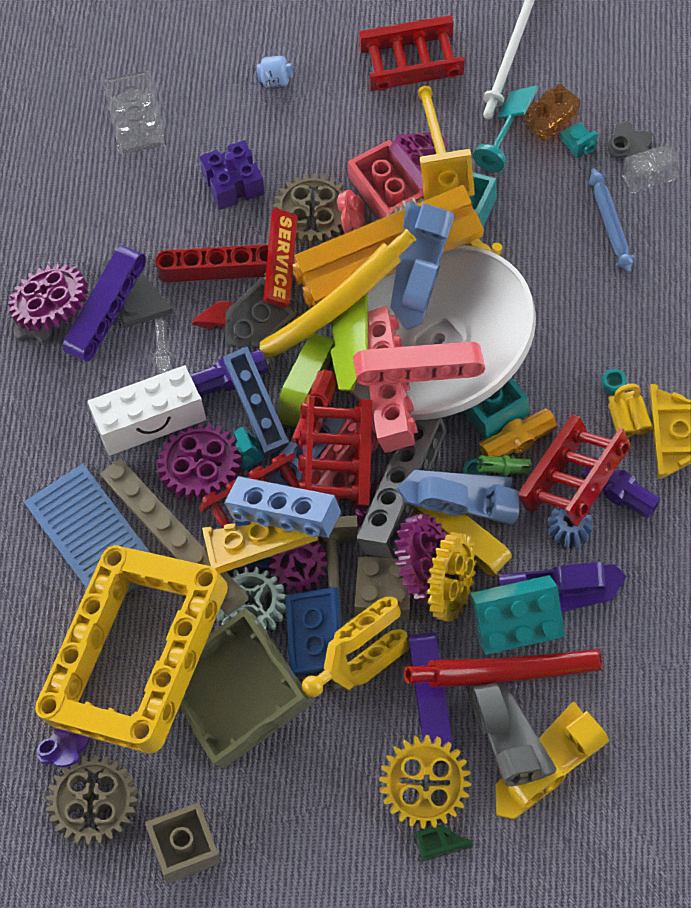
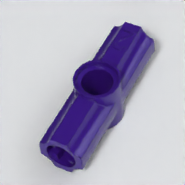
[190,350,269,397]
[581,457,661,519]

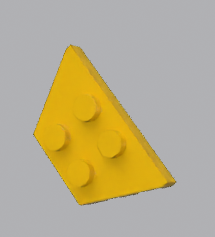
[649,384,691,479]

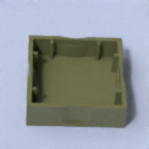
[166,608,313,769]

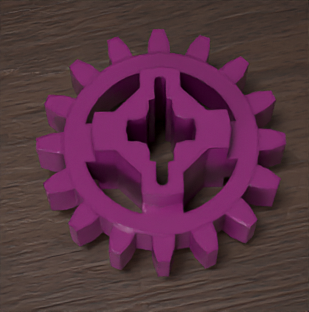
[269,540,328,592]

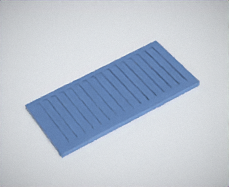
[24,464,150,594]

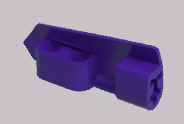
[497,562,627,613]

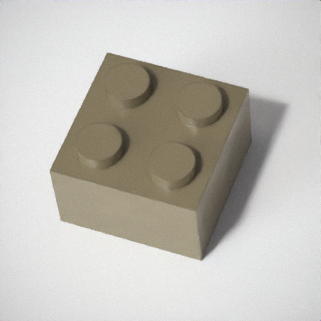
[355,556,411,622]
[145,802,221,884]

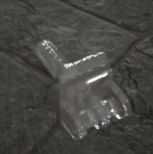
[149,320,176,375]

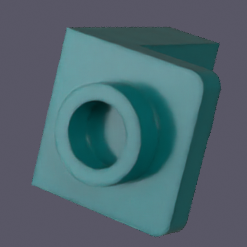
[560,122,598,158]
[234,427,266,471]

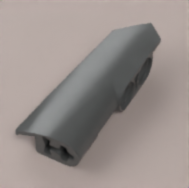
[465,682,557,787]

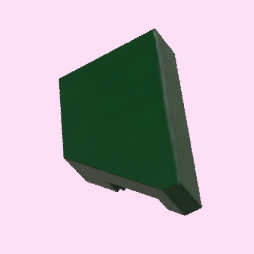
[414,825,473,862]

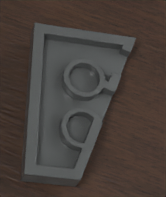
[103,259,173,328]

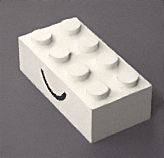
[88,365,207,456]

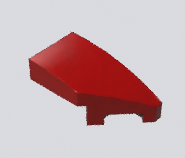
[191,301,234,330]

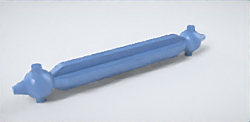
[587,168,636,273]

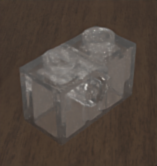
[622,143,680,193]

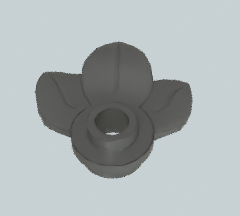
[608,121,653,162]

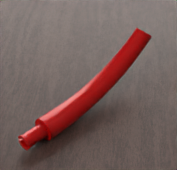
[404,649,603,688]

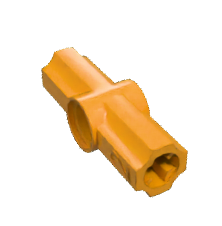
[479,408,558,457]

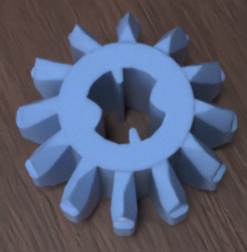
[547,508,593,548]

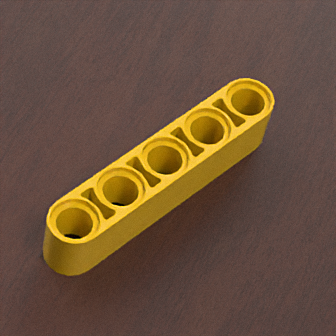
[412,506,512,576]

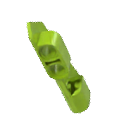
[330,293,368,391]

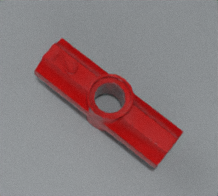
[292,370,338,448]

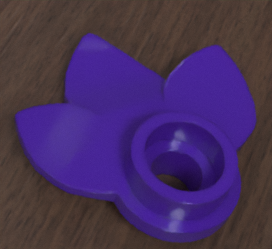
[37,729,90,767]

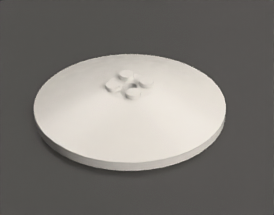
[334,245,536,420]

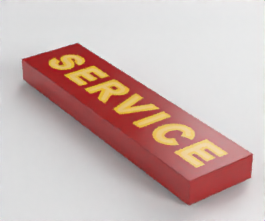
[263,208,298,308]

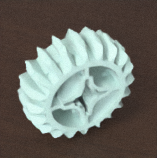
[216,566,286,632]

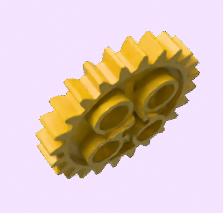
[427,532,476,622]
[379,735,471,829]

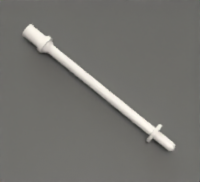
[483,0,535,119]

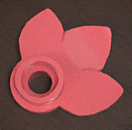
[337,190,366,234]

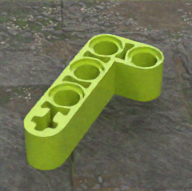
[278,333,335,428]

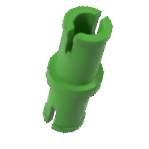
[477,455,532,476]

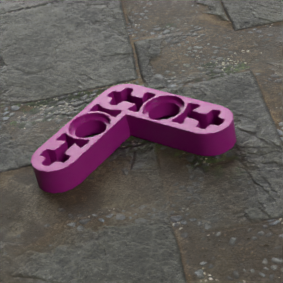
[390,132,448,191]

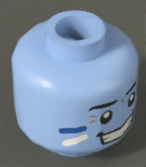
[257,56,293,88]

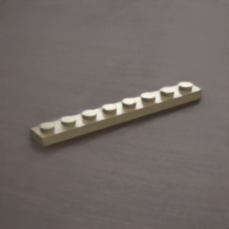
[100,458,249,616]

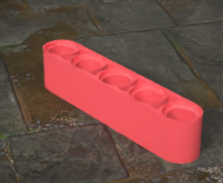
[353,342,485,386]

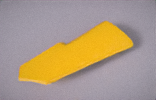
[496,702,609,820]

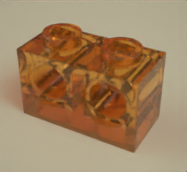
[524,83,581,142]

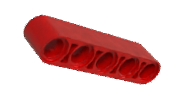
[155,244,268,282]

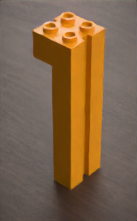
[292,185,484,308]

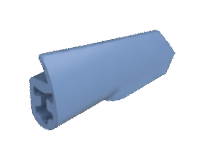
[390,201,455,330]
[396,470,519,525]

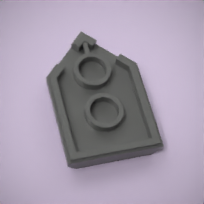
[225,277,296,348]

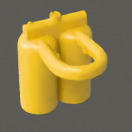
[608,383,653,438]

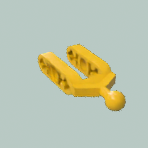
[302,597,410,698]

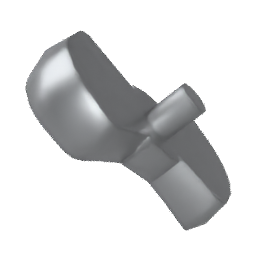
[14,324,52,344]

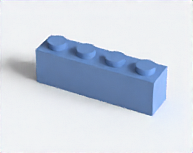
[223,347,289,457]

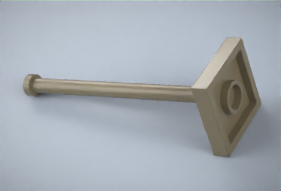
[311,516,358,691]

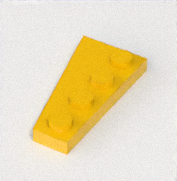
[202,522,318,574]

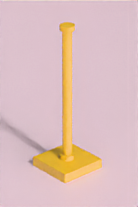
[418,86,475,200]

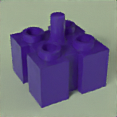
[199,140,265,210]

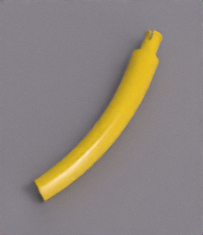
[259,229,416,359]

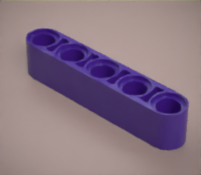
[63,245,146,362]
[408,632,454,764]

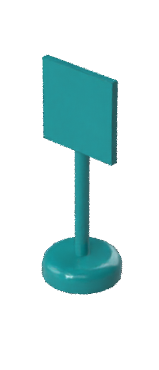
[473,85,539,172]

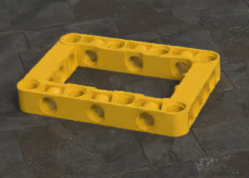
[35,545,228,754]

